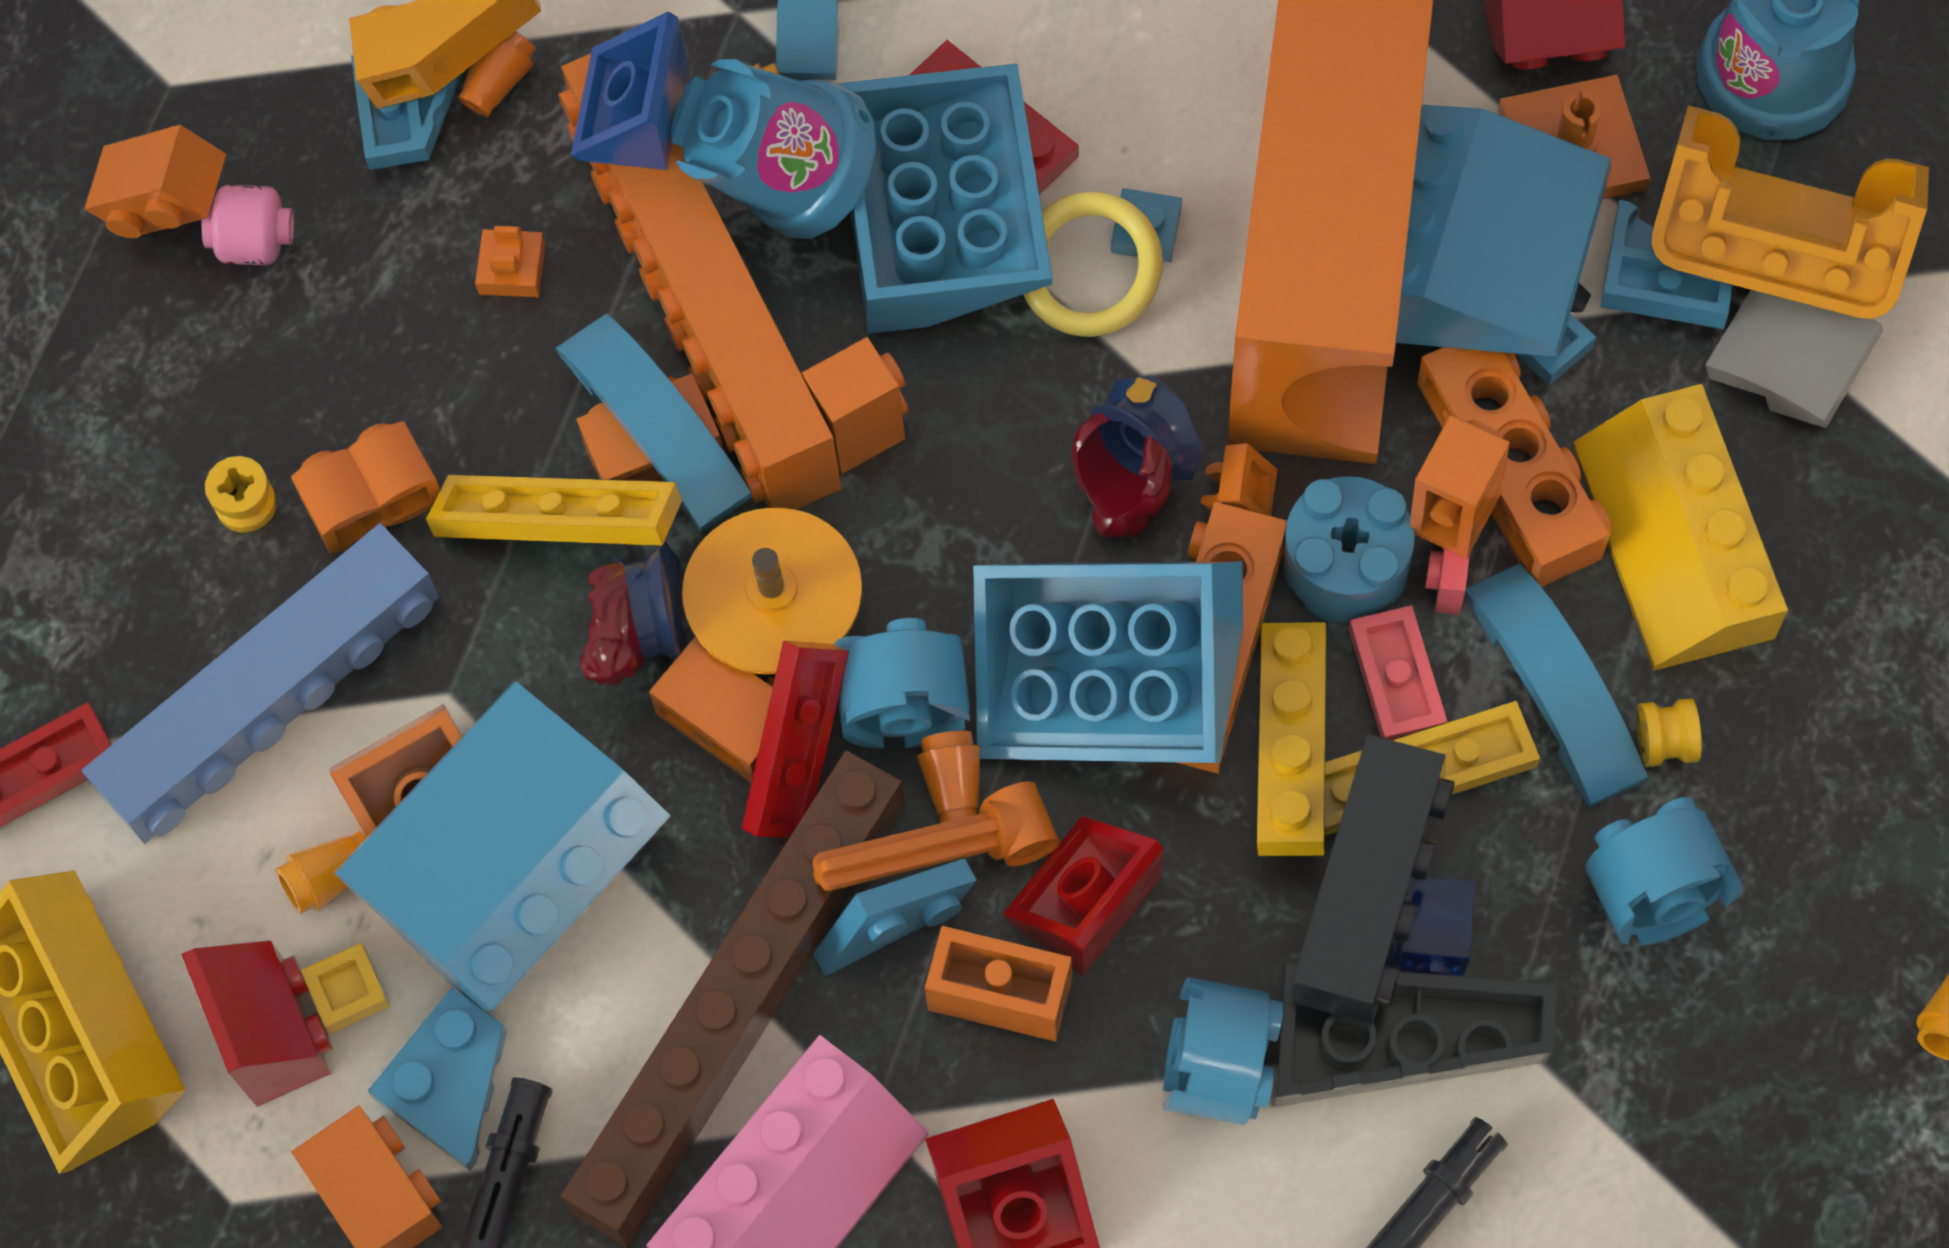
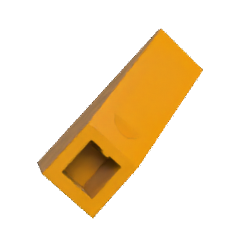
[349,0,541,109]

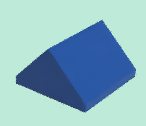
[571,11,687,170]

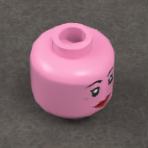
[201,185,294,265]

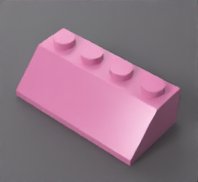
[646,1035,929,1248]

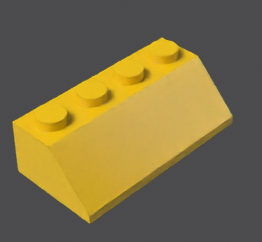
[1572,384,1788,671]
[0,870,186,1174]

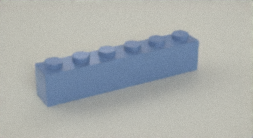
[81,523,439,844]

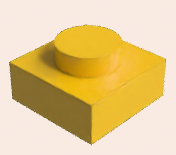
[301,942,390,1034]

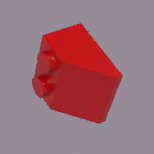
[1483,0,1625,69]
[181,940,333,1107]
[925,1099,1100,1248]

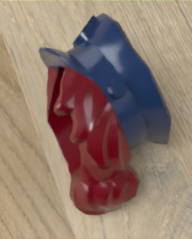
[1071,376,1205,539]
[580,541,686,686]

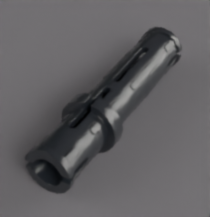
[460,1077,553,1248]
[1366,1117,1508,1248]

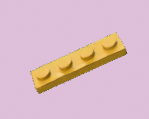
[426,475,682,546]
[1257,622,1326,856]
[1325,701,1540,836]

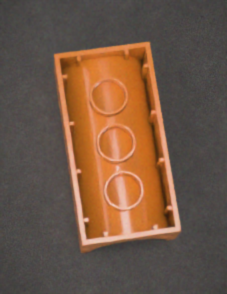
[1227,0,1433,464]

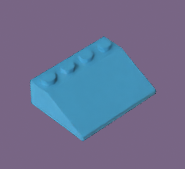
[836,63,1053,334]
[1396,105,1612,357]
[973,561,1243,763]
[334,682,671,1011]

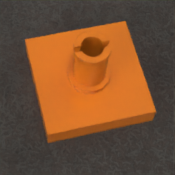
[1498,75,1651,199]

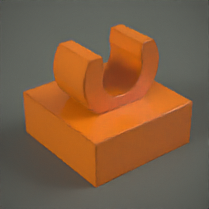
[475,226,546,298]
[1201,443,1278,516]

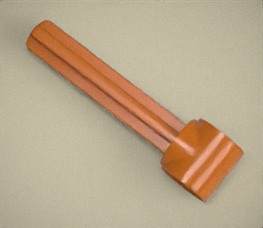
[812,781,1060,891]

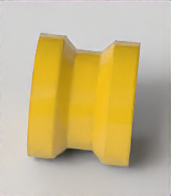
[205,456,277,533]
[1636,698,1702,767]

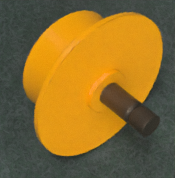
[682,508,862,674]

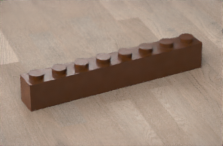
[560,750,906,1248]

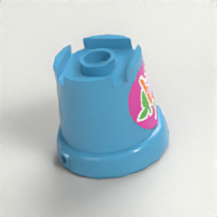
[1696,0,1860,140]
[670,59,876,239]

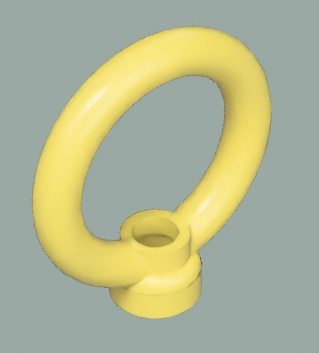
[1023,192,1163,337]

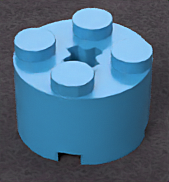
[1282,476,1415,623]
[834,618,970,749]
[1585,797,1742,946]
[1163,977,1283,1125]

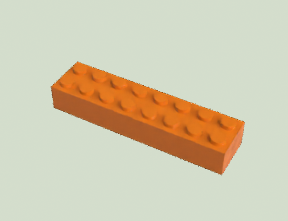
[558,54,842,510]

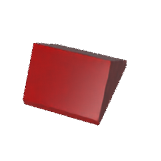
[1002,816,1164,977]

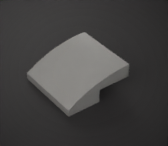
[1705,290,1883,428]

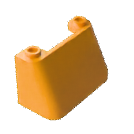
[1651,105,1929,319]

